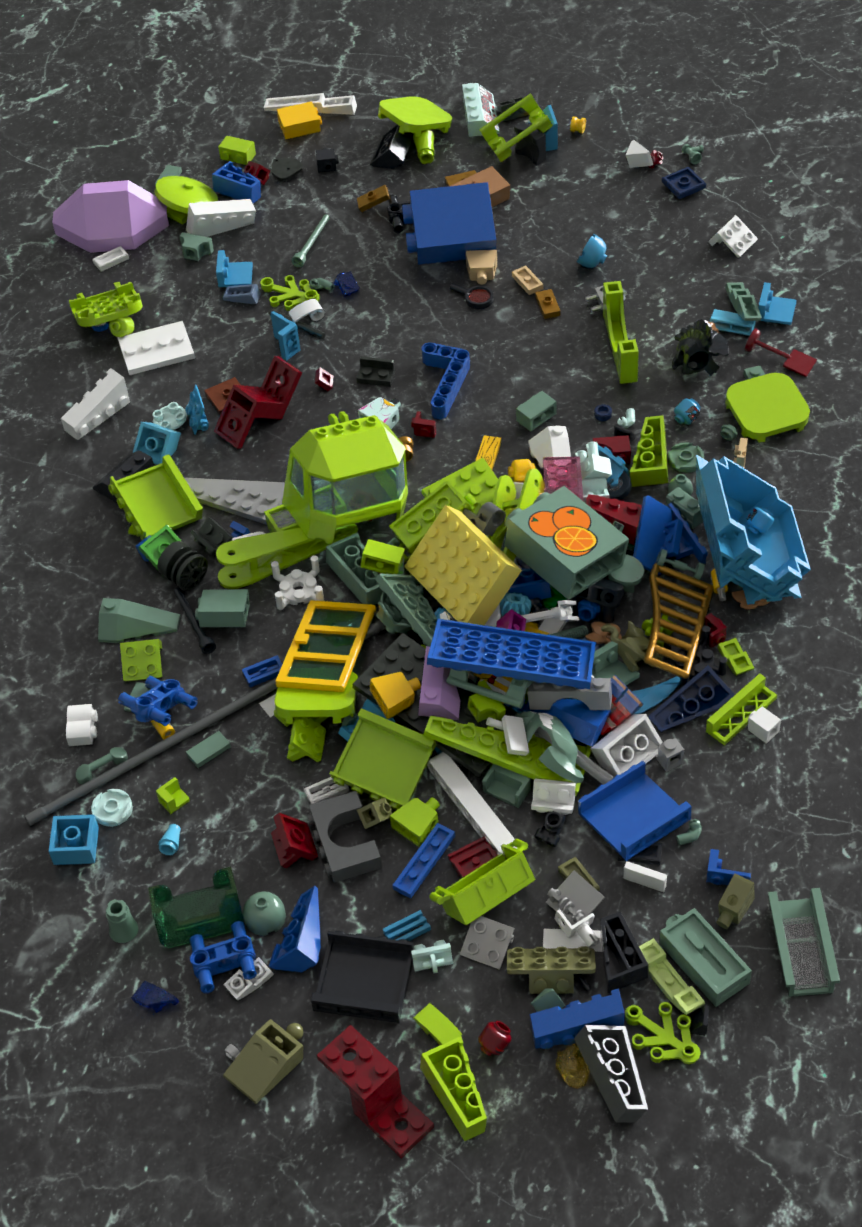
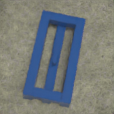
[242,655,282,687]

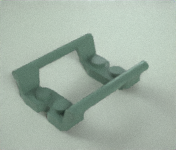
[447,668,533,709]

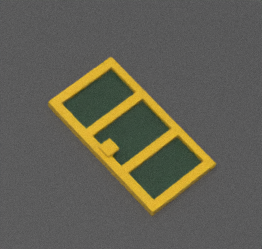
[276,600,376,692]

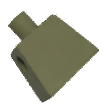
[716,873,755,929]

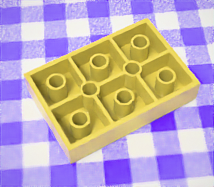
[404,505,522,625]

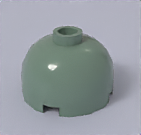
[243,891,286,936]

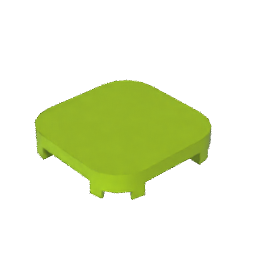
[378,97,452,137]
[69,282,143,327]
[725,373,810,443]
[275,669,359,724]

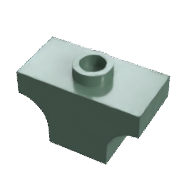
[180,232,214,261]

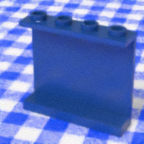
[578,761,692,861]

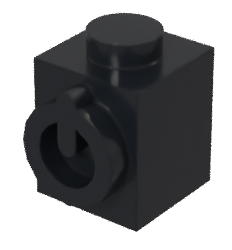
[316,148,339,173]

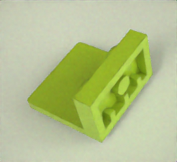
[120,639,162,682]

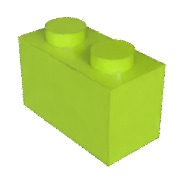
[218,136,256,165]
[361,539,405,574]

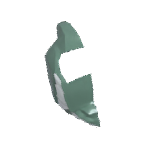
[515,711,584,783]

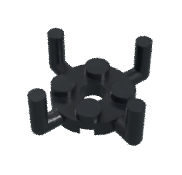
[663,626,727,687]

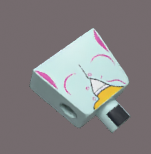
[358,397,401,429]

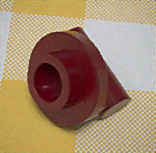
[649,150,663,168]

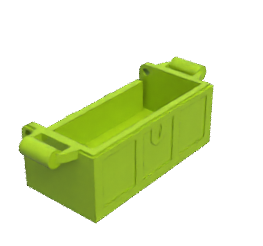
[389,480,479,563]
[429,839,535,925]

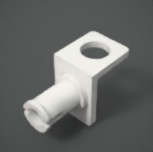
[554,909,600,948]

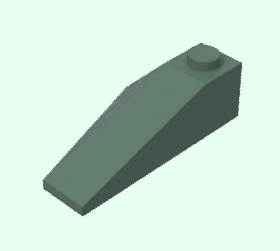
[98,598,181,643]

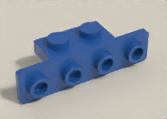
[667,503,708,564]

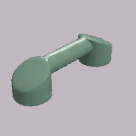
[76,747,128,784]

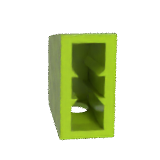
[390,797,440,847]

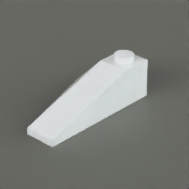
[528,426,573,489]

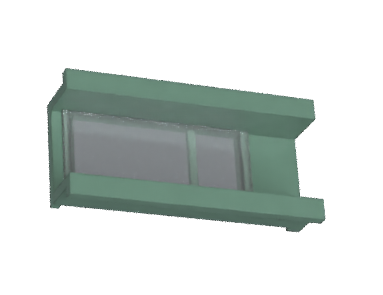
[768,888,840,997]

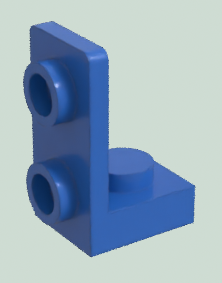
[706,849,751,885]

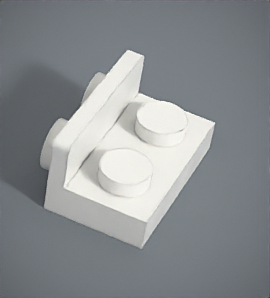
[531,779,576,815]

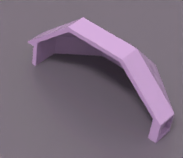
[52,180,169,253]

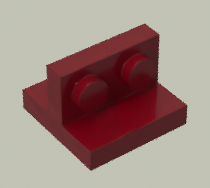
[271,813,318,868]

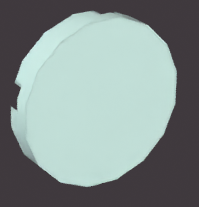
[91,789,133,827]

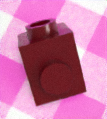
[411,411,436,438]
[704,613,727,648]

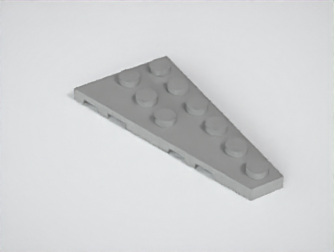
[184,478,285,525]

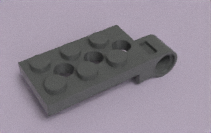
[463,502,506,536]

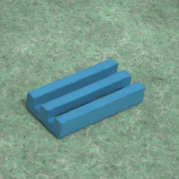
[383,910,431,941]

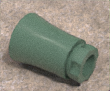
[106,899,139,943]

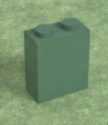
[195,589,250,627]

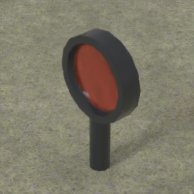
[450,283,494,309]

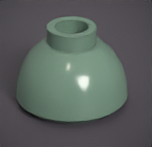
[668,474,693,495]

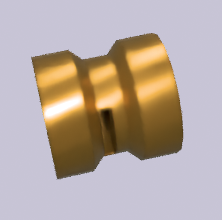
[398,436,413,462]

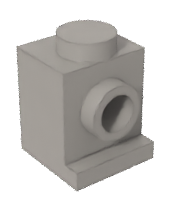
[655,738,685,772]

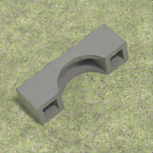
[527,678,612,710]

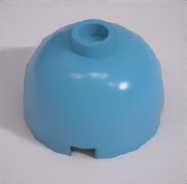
[577,234,607,268]

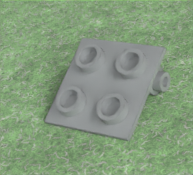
[546,870,605,925]
[460,916,515,970]

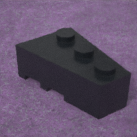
[600,911,649,993]

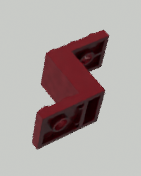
[214,356,302,449]
[317,1025,434,1159]

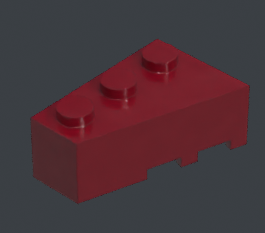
[586,494,642,545]

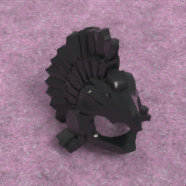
[672,319,729,376]

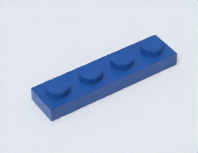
[392,823,455,899]

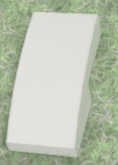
[223,957,274,1000]

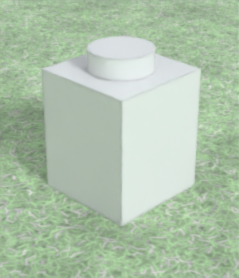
[748,706,781,743]

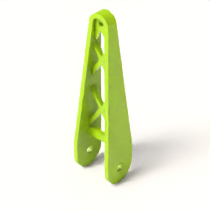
[488,469,544,562]
[216,524,358,589]

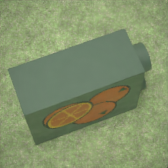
[504,486,629,600]

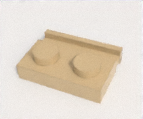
[734,438,748,468]

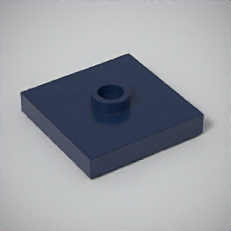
[662,167,706,199]

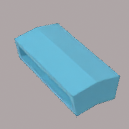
[710,309,756,336]

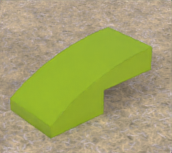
[717,638,754,676]
[413,1003,462,1045]

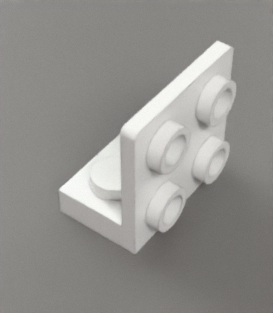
[708,215,758,258]

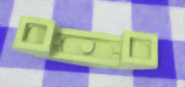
[639,938,705,1015]

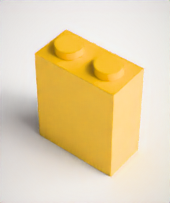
[277,101,322,139]

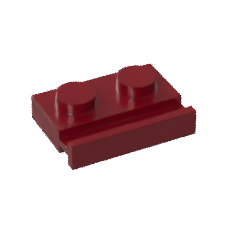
[448,836,497,878]

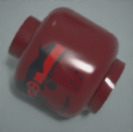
[478,1021,512,1056]

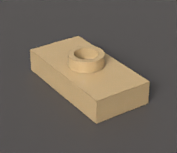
[512,266,543,295]

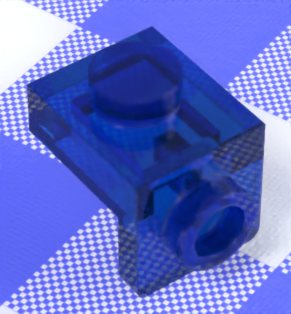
[334,271,360,297]

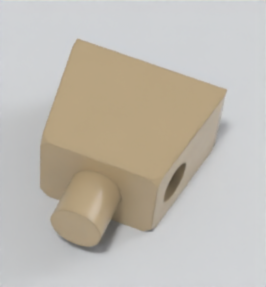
[466,250,497,285]

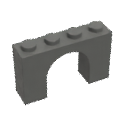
[307,791,382,883]

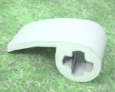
[289,299,325,323]

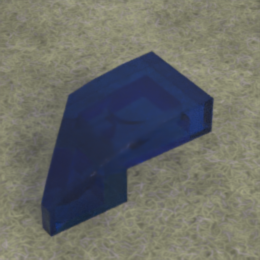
[131,981,179,1013]

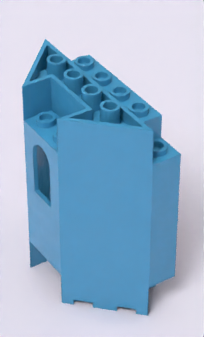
[696,455,811,605]

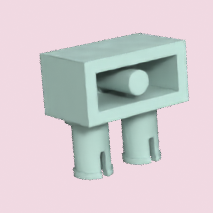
[570,442,612,480]

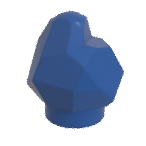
[577,599,601,621]

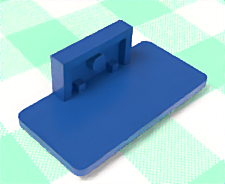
[633,495,684,576]

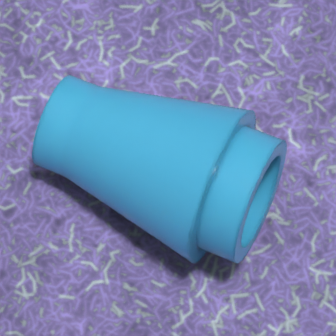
[158,824,181,855]

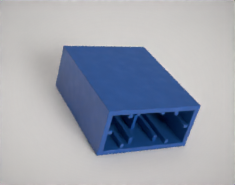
[402,182,496,265]

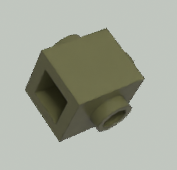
[357,797,392,829]

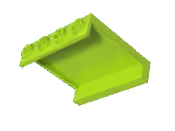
[108,454,203,540]
[329,708,436,810]

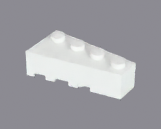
[186,199,256,237]
[61,368,130,440]

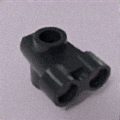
[534,811,566,847]

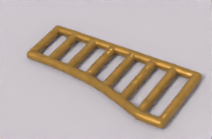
[644,563,713,679]

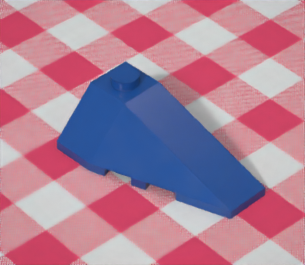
[523,699,611,746]
[269,886,321,972]

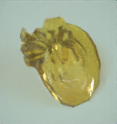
[555,1044,589,1089]

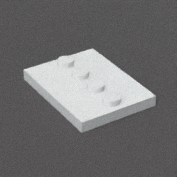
[117,321,195,375]

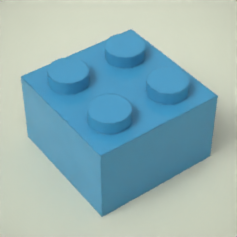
[49,815,99,865]

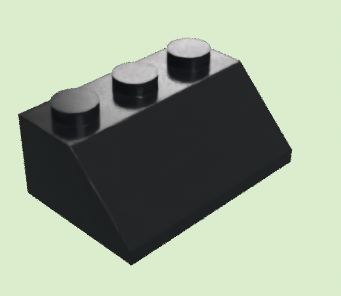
[370,124,414,169]
[93,450,154,503]

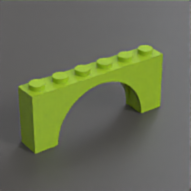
[603,281,639,384]

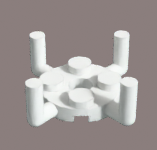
[271,555,324,610]

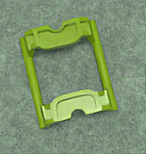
[479,93,553,162]

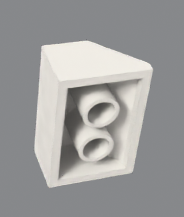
[590,714,663,777]

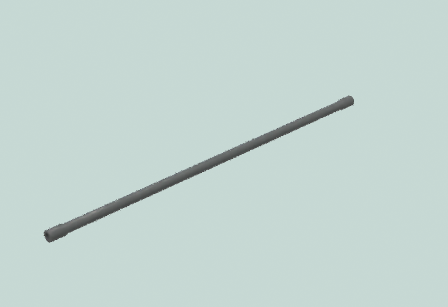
[24,620,386,826]

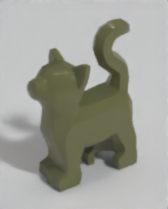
[601,621,663,672]

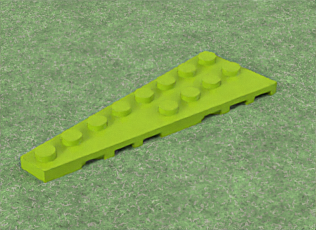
[423,715,592,796]

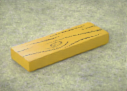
[476,435,501,470]

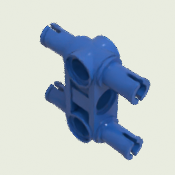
[118,676,198,726]
[190,921,257,993]

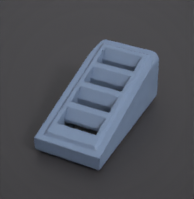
[223,284,261,304]

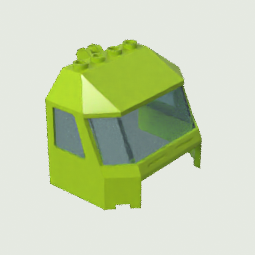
[282,411,408,544]

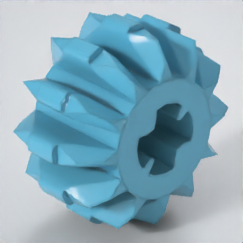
[499,592,532,616]

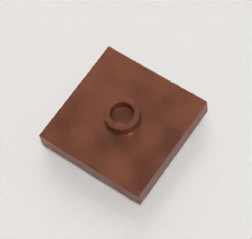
[204,377,241,415]

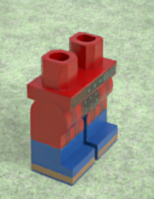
[601,675,644,736]

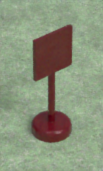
[745,328,817,377]

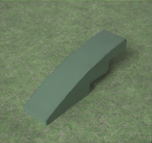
[725,282,762,321]

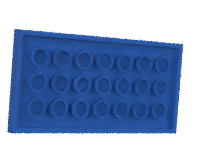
[427,619,596,689]

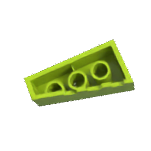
[630,415,668,487]
[420,1036,487,1141]

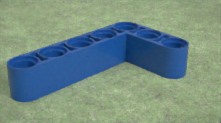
[421,343,470,420]

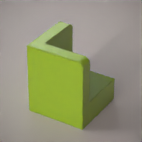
[156,777,190,814]

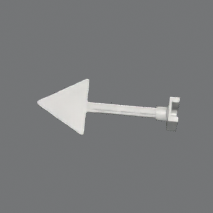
[485,600,579,627]

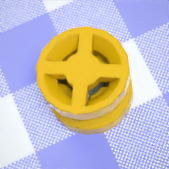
[570,116,586,134]

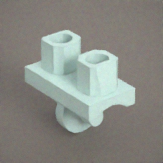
[411,940,453,974]

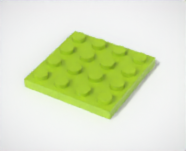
[421,458,516,515]

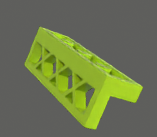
[706,673,777,745]

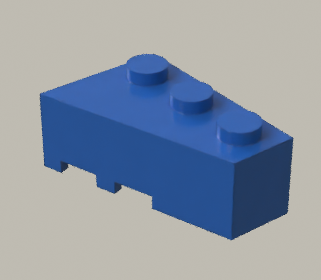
[212,161,261,204]

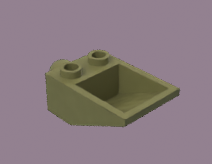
[223,1019,304,1104]

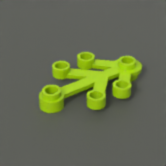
[260,275,320,311]
[625,1002,700,1064]

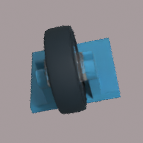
[598,445,631,500]

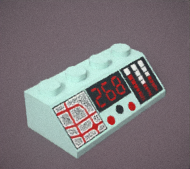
[462,83,499,137]

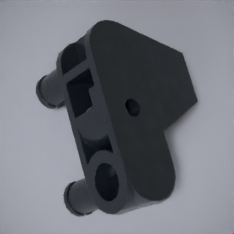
[567,576,624,623]

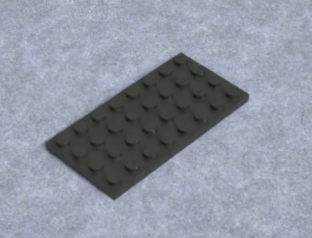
[352,633,518,778]

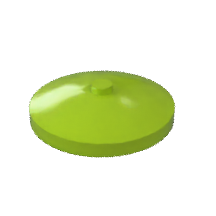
[154,176,218,214]

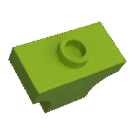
[467,679,506,722]

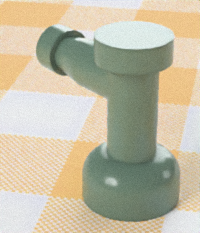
[681,144,704,165]

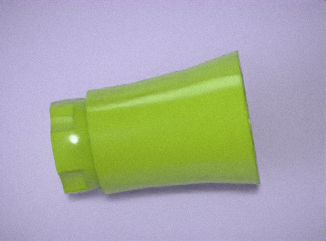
[413,130,435,164]

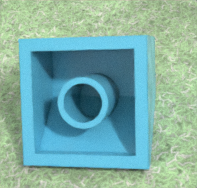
[133,422,181,465]

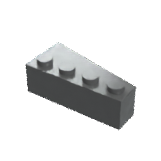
[574,1025,648,1122]

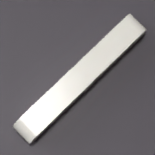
[427,752,517,859]

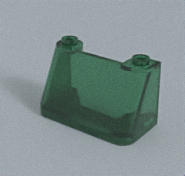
[148,866,244,947]

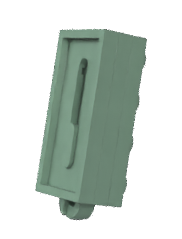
[659,908,752,1007]

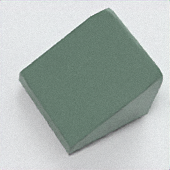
[531,988,565,1012]

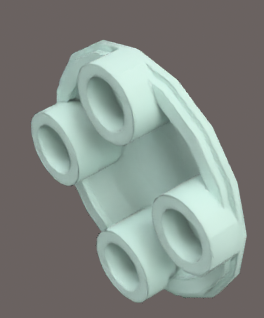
[152,402,187,430]

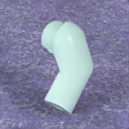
[617,408,635,429]

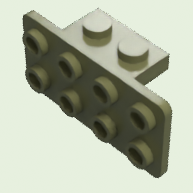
[507,946,596,994]

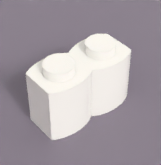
[66,704,98,746]

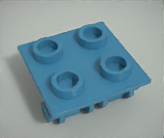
[185,385,209,434]

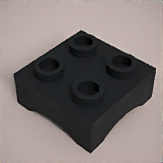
[514,121,546,165]

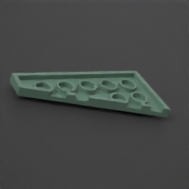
[375,574,437,647]

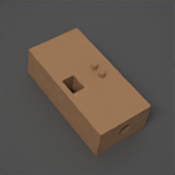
[451,166,510,207]

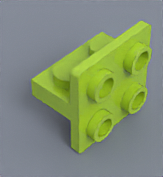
[287,717,326,762]

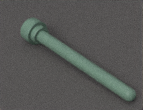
[291,214,329,267]

